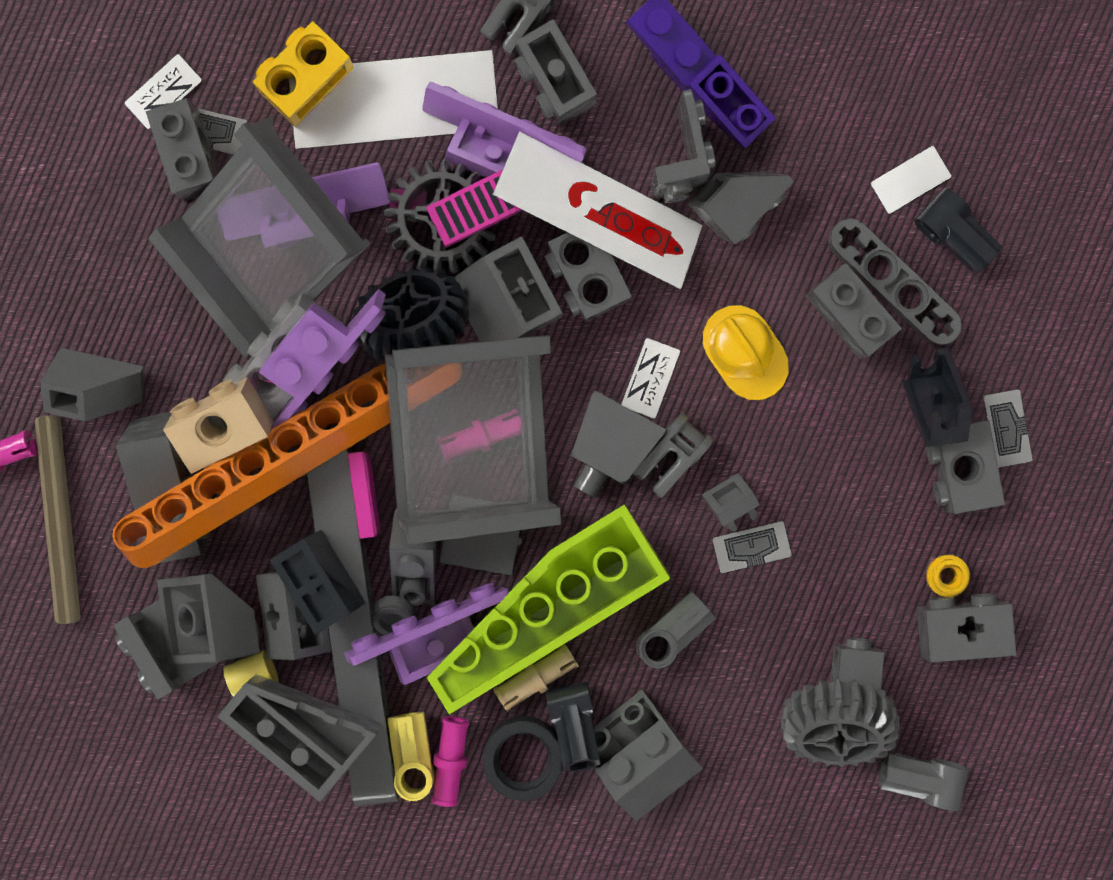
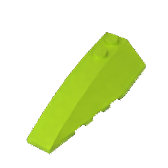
[427,504,670,714]

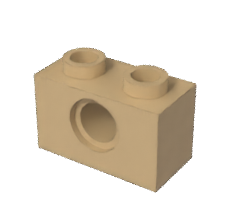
[163,377,274,474]

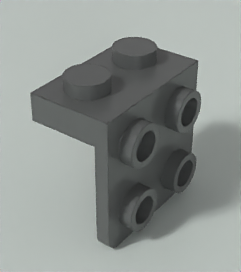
[650,89,715,203]
[113,600,221,700]

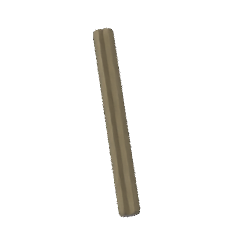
[35,415,81,624]

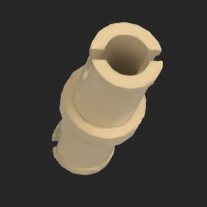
[493,644,579,712]

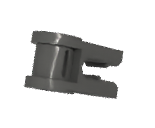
[480,0,557,58]
[633,411,714,498]

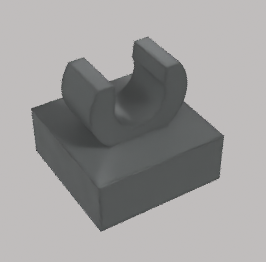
[702,473,760,532]

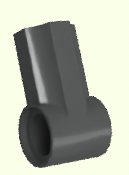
[636,591,716,669]
[878,751,969,812]

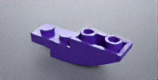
[625,0,776,148]

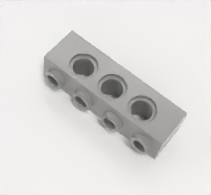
[207,293,345,428]

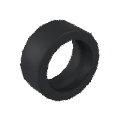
[483,715,563,801]

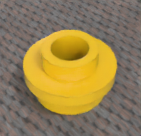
[926,555,970,597]

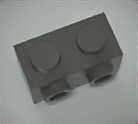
[514,19,597,127]

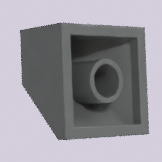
[157,574,260,664]

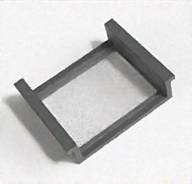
[148,116,370,358]
[385,335,561,545]

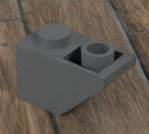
[688,171,794,244]
[40,348,145,422]
[389,509,438,606]

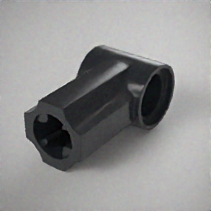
[914,188,1003,274]
[545,682,601,773]

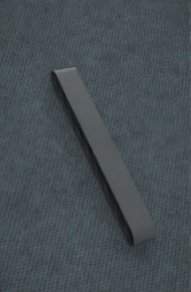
[307,446,399,807]

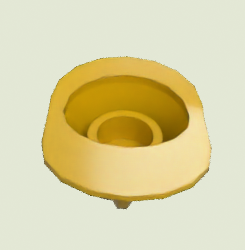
[703,305,789,400]

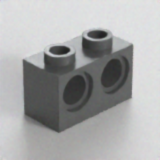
[544,232,632,322]
[805,263,902,359]

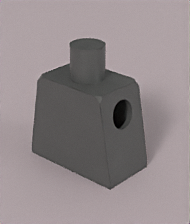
[571,390,666,498]

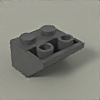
[455,236,563,342]
[593,690,703,822]

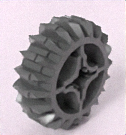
[384,159,499,274]
[781,679,900,768]

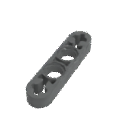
[828,219,962,346]

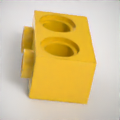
[252,21,354,128]

